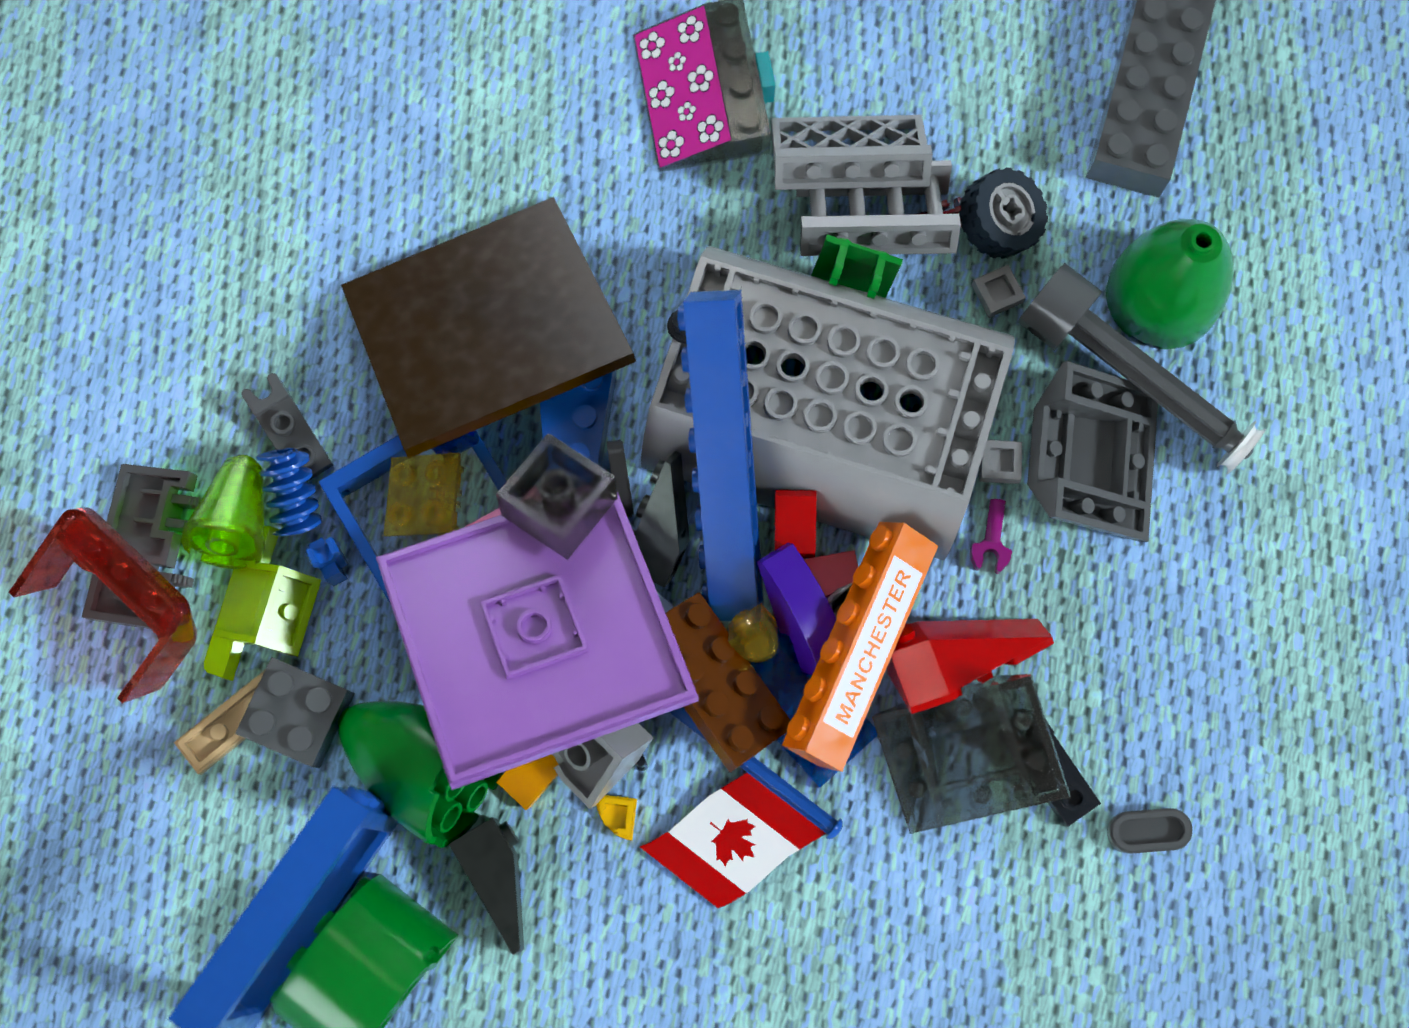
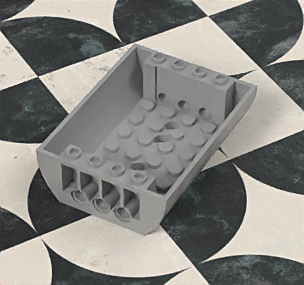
[641,246,1015,560]

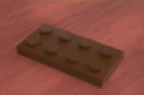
[665,592,790,773]

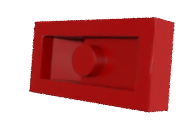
[775,490,816,558]

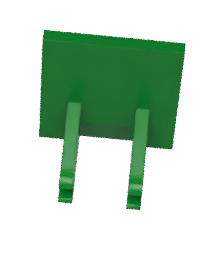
[811,234,903,299]

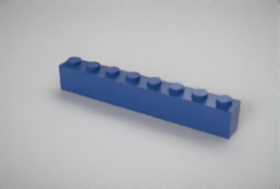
[678,290,764,621]

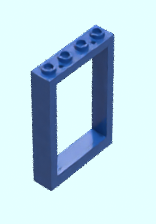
[168,785,398,1028]

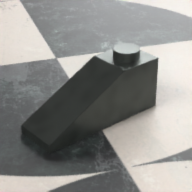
[449,817,524,955]

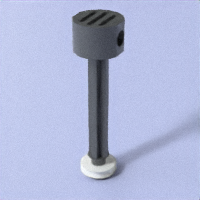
[1018,263,1266,474]

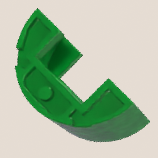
[269,874,459,1028]

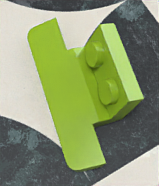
[204,525,321,681]

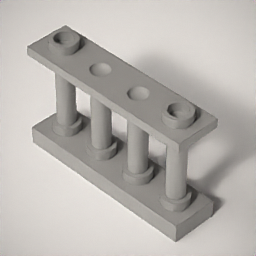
[796,160,961,256]

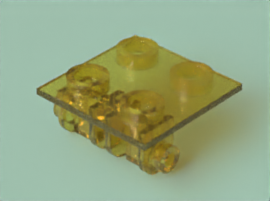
[383,453,464,537]

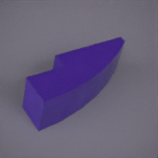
[757,543,836,675]

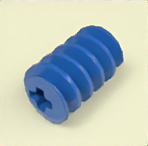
[256,448,322,536]

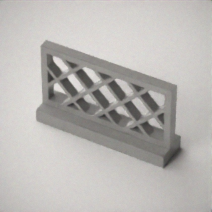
[771,115,933,190]

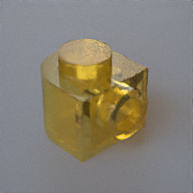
[728,603,778,662]

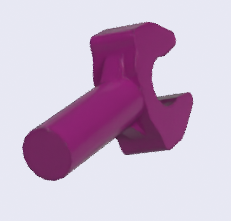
[970,499,1012,574]

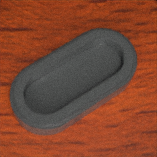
[607,440,634,517]
[1107,808,1193,854]

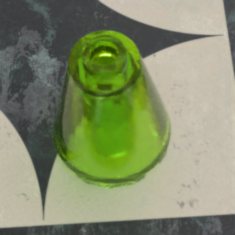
[180,455,265,569]

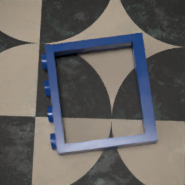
[318,430,517,604]

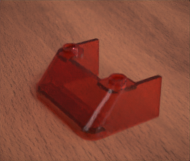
[9,507,197,704]

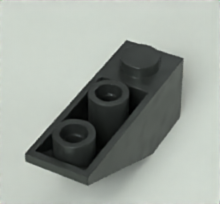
[632,451,690,588]

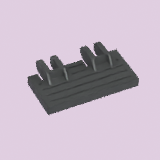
[82,464,213,630]

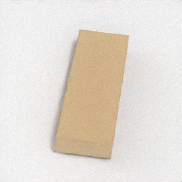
[174,669,266,775]

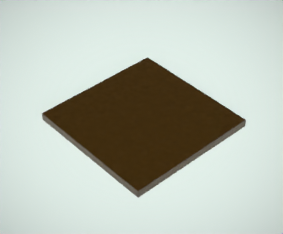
[341,197,636,458]

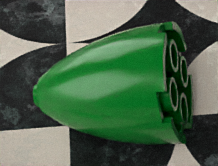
[1106,219,1234,349]
[338,701,504,848]

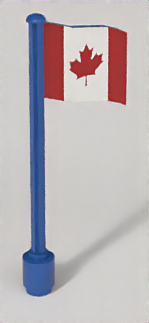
[639,707,843,908]

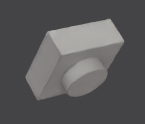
[972,265,1026,318]
[979,440,1022,484]

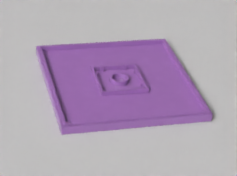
[376,478,698,790]

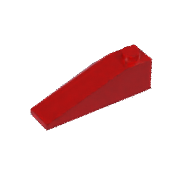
[886,619,1054,714]

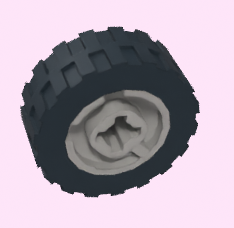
[959,167,1048,259]

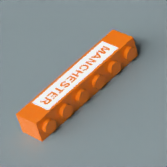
[782,522,938,772]

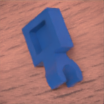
[305,537,348,587]

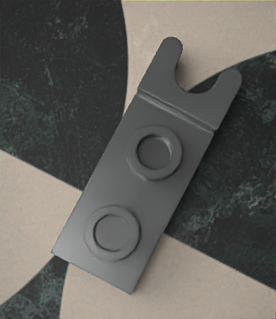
[242,373,334,482]

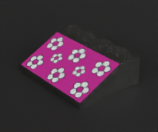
[633,0,771,173]

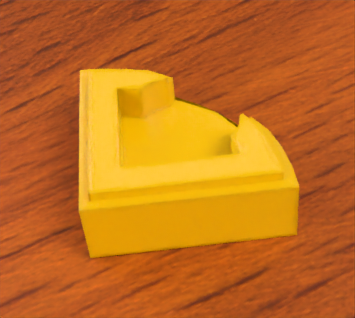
[596,795,638,841]

